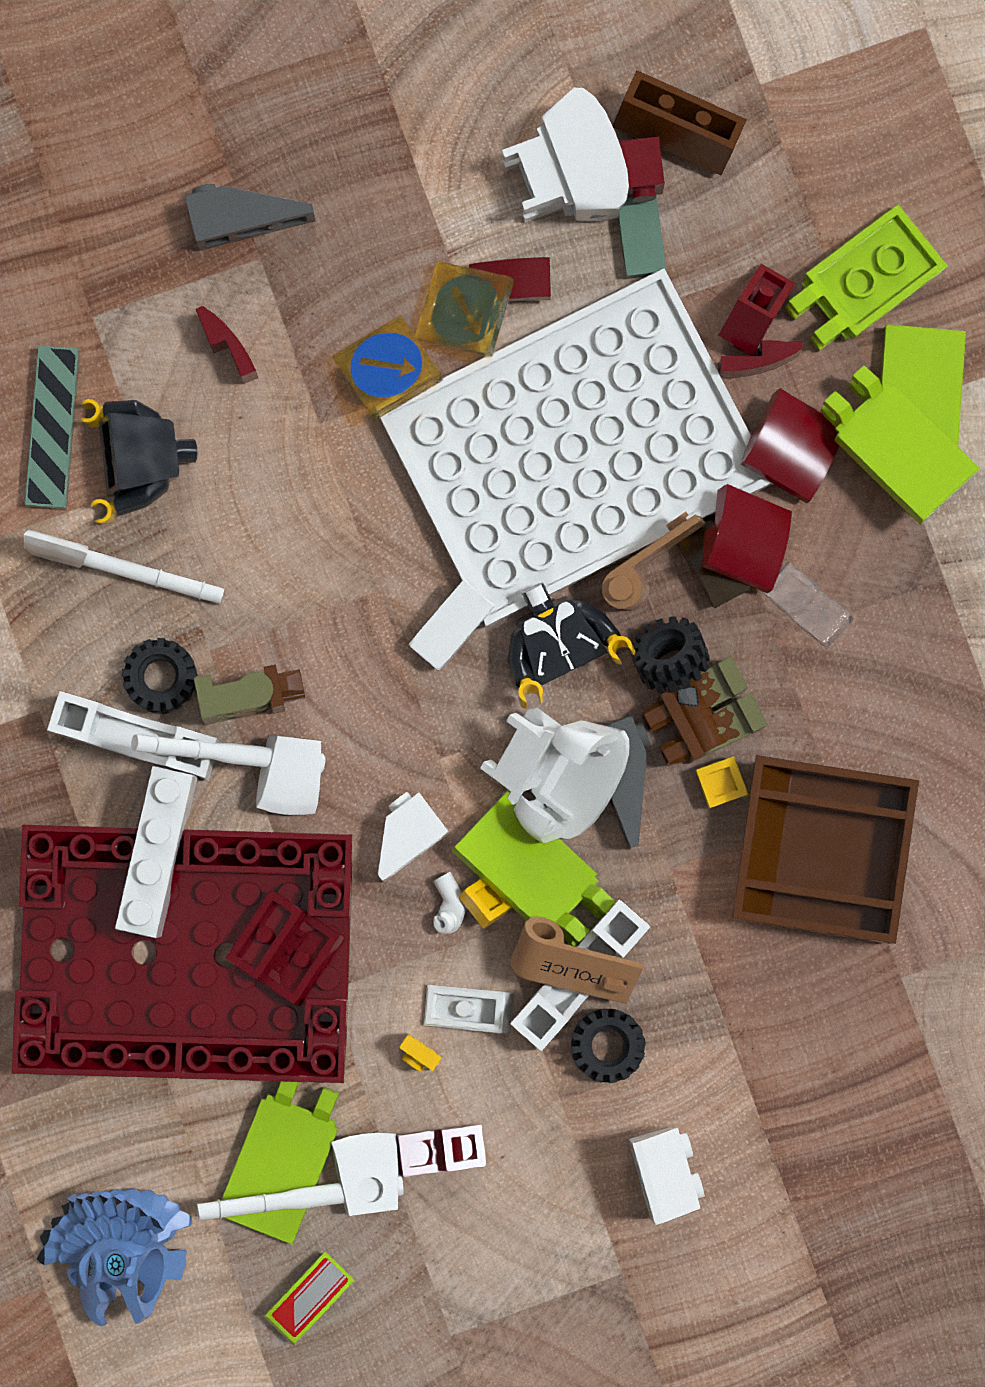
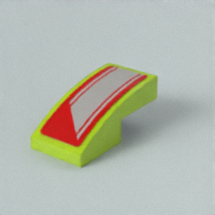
[263,1252,354,1345]

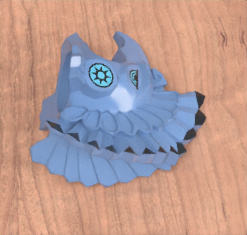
[37,1188,192,1326]

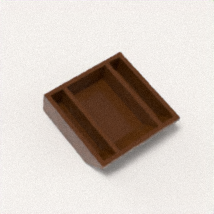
[732,755,919,944]

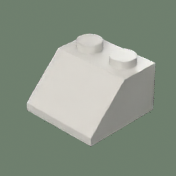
[628,1126,705,1225]

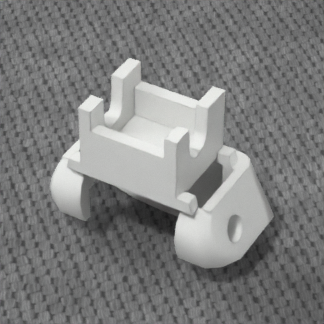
[502,87,629,222]
[481,708,629,843]

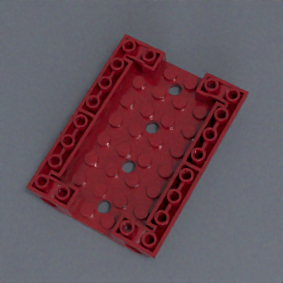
[11,825,352,1083]

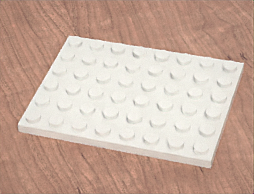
[377,269,772,628]

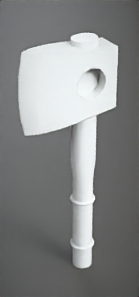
[24,530,224,604]
[131,734,325,815]
[197,1133,404,1221]

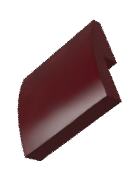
[740,388,839,504]
[702,484,792,593]
[226,890,344,1007]

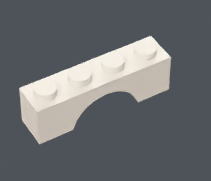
[47,691,220,781]
[115,766,198,938]
[510,899,650,1051]

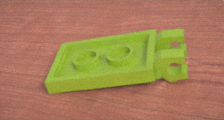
[784,204,948,352]
[880,324,966,446]
[820,366,980,525]
[452,791,616,946]
[221,1081,340,1245]

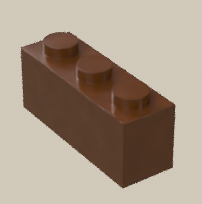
[612,70,747,175]

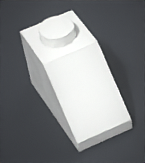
[378,792,449,882]

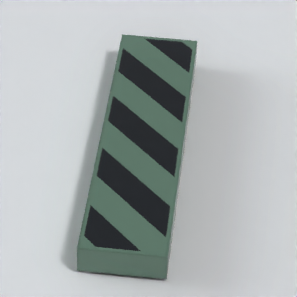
[25,346,80,510]

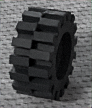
[630,617,710,693]
[122,638,198,714]
[571,1009,646,1083]

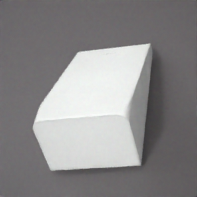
[409,579,495,670]
[423,985,513,1034]

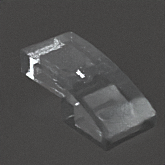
[762,561,853,649]

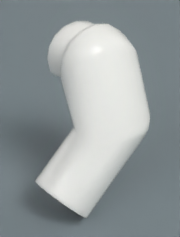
[433,872,467,934]

